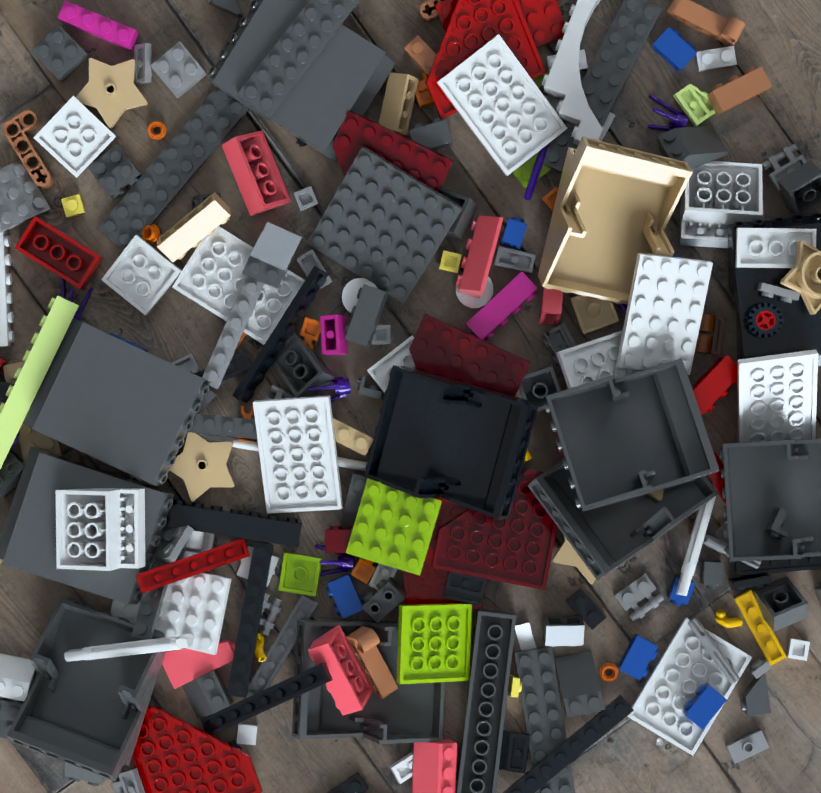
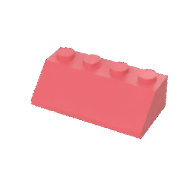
[222,130,291,216]
[455,215,503,298]
[308,625,373,715]
[411,739,457,793]

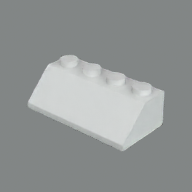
[0,653,37,702]

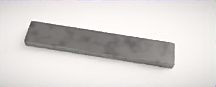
[247,594,319,696]

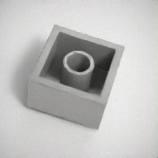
[150,41,207,99]

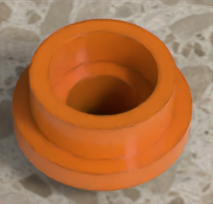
[147,121,167,140]
[142,224,160,244]
[599,663,619,682]

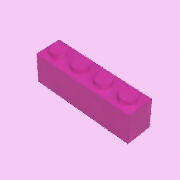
[58,1,140,52]
[465,272,537,341]

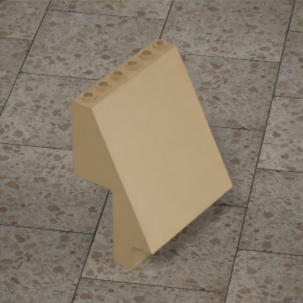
[538,137,693,305]

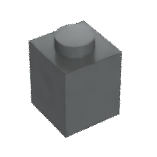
[701,560,724,589]

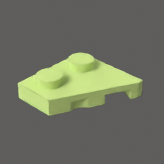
[673,84,715,126]

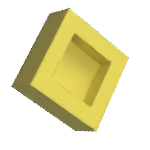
[61,194,86,218]
[439,250,462,274]
[507,675,522,698]

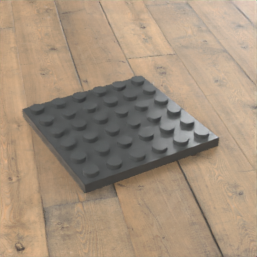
[307,146,463,304]

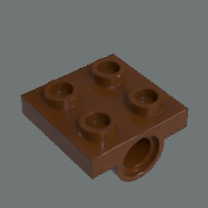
[695,313,725,355]

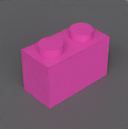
[320,314,349,356]

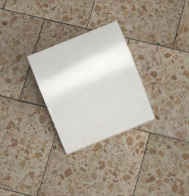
[679,161,763,248]
[55,488,146,571]

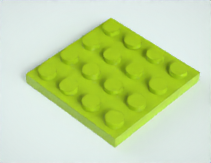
[346,478,442,576]
[396,603,472,684]

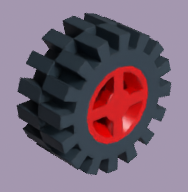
[745,303,784,338]

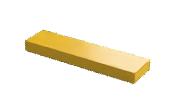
[733,589,787,666]

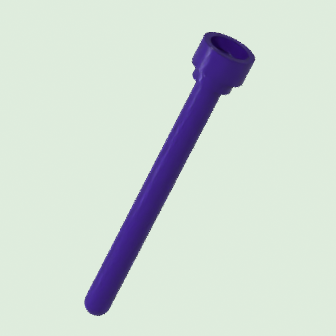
[524,114,562,200]

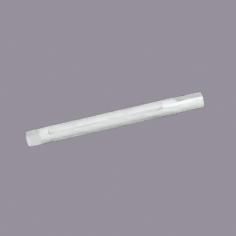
[676,456,724,596]
[64,635,193,662]

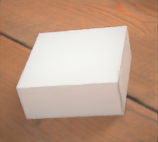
[787,638,810,661]
[236,723,258,745]

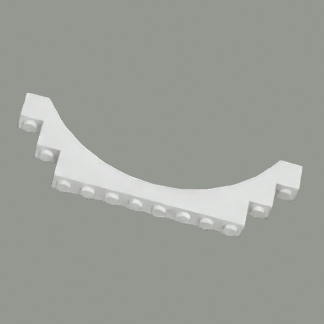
[541,0,603,145]

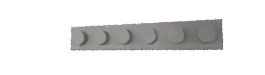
[202,276,265,389]

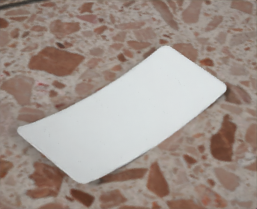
[515,623,536,650]

